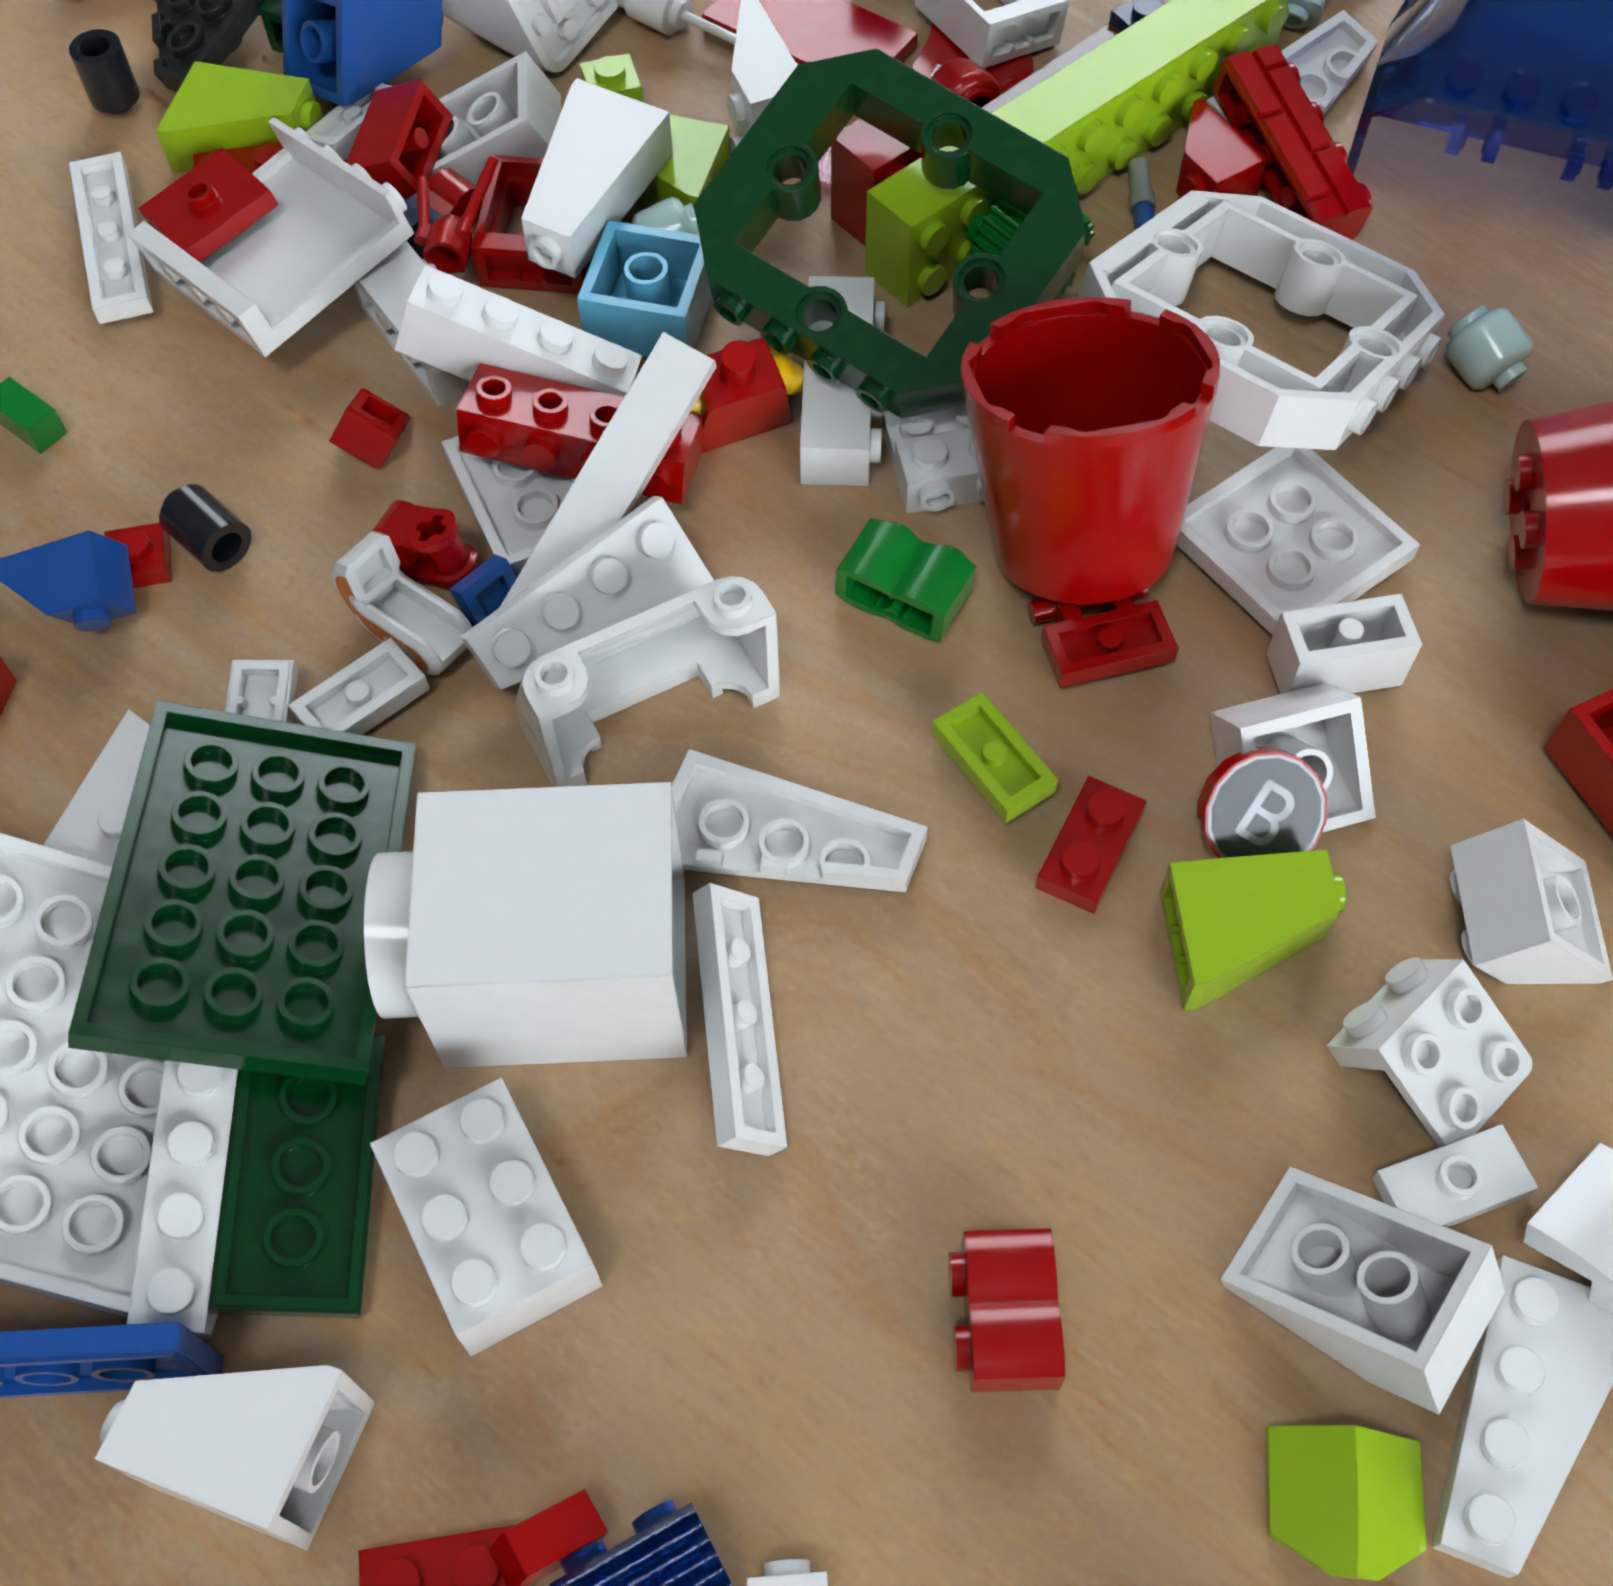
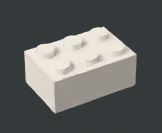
[370,1077,602,1356]

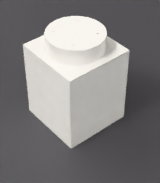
[364,782,687,1068]

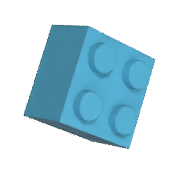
[577,220,712,357]

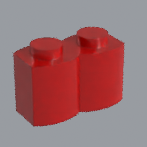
[948,1228,1065,1392]

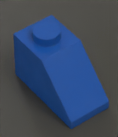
[0,530,136,631]

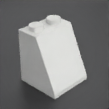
[95,1365,376,1551]

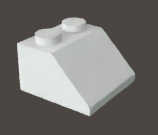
[1209,682,1376,832]
[1450,819,1613,984]

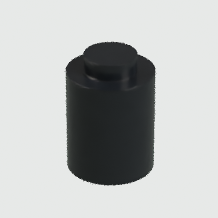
[69,29,140,114]
[159,484,252,572]

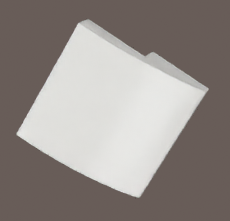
[1523,1143,1613,1315]

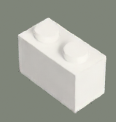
[1266,593,1422,694]

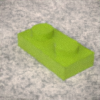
[931,691,1059,824]

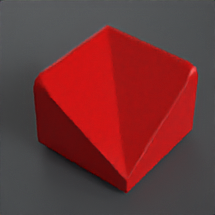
[329,388,411,469]

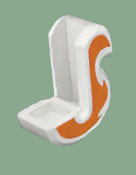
[331,531,472,675]

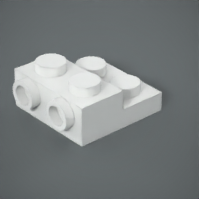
[882,405,985,514]

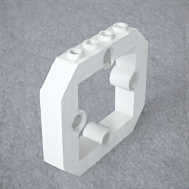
[1078,190,1445,450]

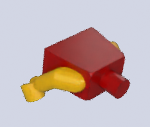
[691,338,804,454]

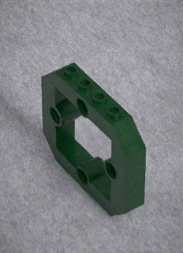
[694,48,1086,418]

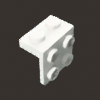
[1326,958,1533,1148]

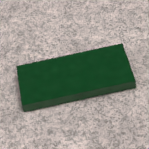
[208,1033,385,1319]

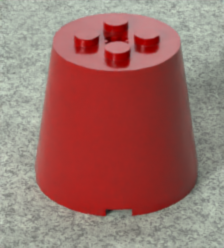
[961,297,1220,604]
[1503,401,1613,611]

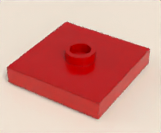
[138,147,278,262]

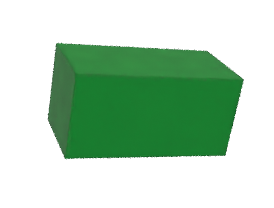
[0,377,67,454]

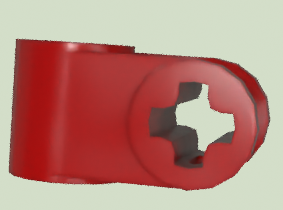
[371,500,480,588]

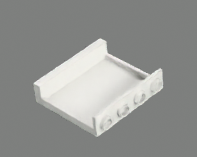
[128,117,414,358]

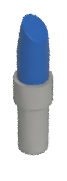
[1128,157,1156,230]

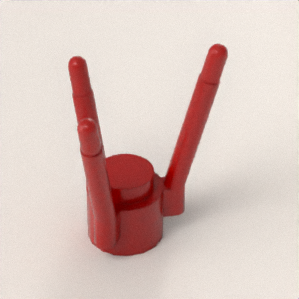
[414,155,498,274]

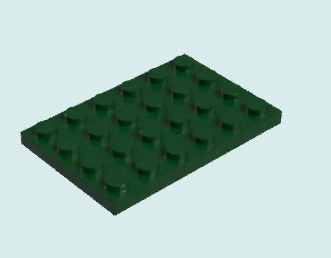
[68,700,416,1085]

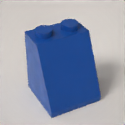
[281,0,443,106]

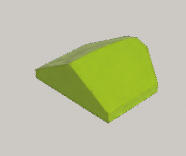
[1265,1425,1427,1581]

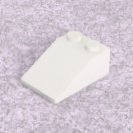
[726,0,797,153]
[429,51,561,185]
[1220,1166,1505,1415]

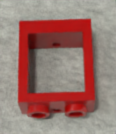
[471,155,592,294]

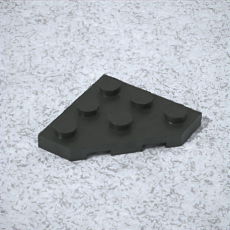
[151,0,266,91]

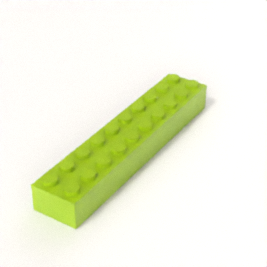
[865,0,1289,308]

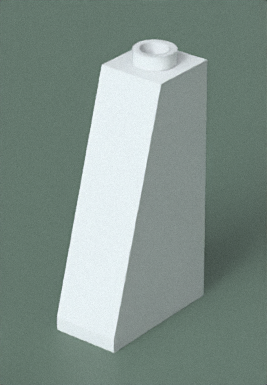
[521,78,673,278]

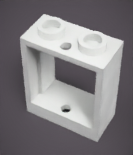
[914,0,1069,68]

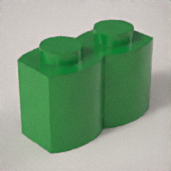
[835,518,976,642]

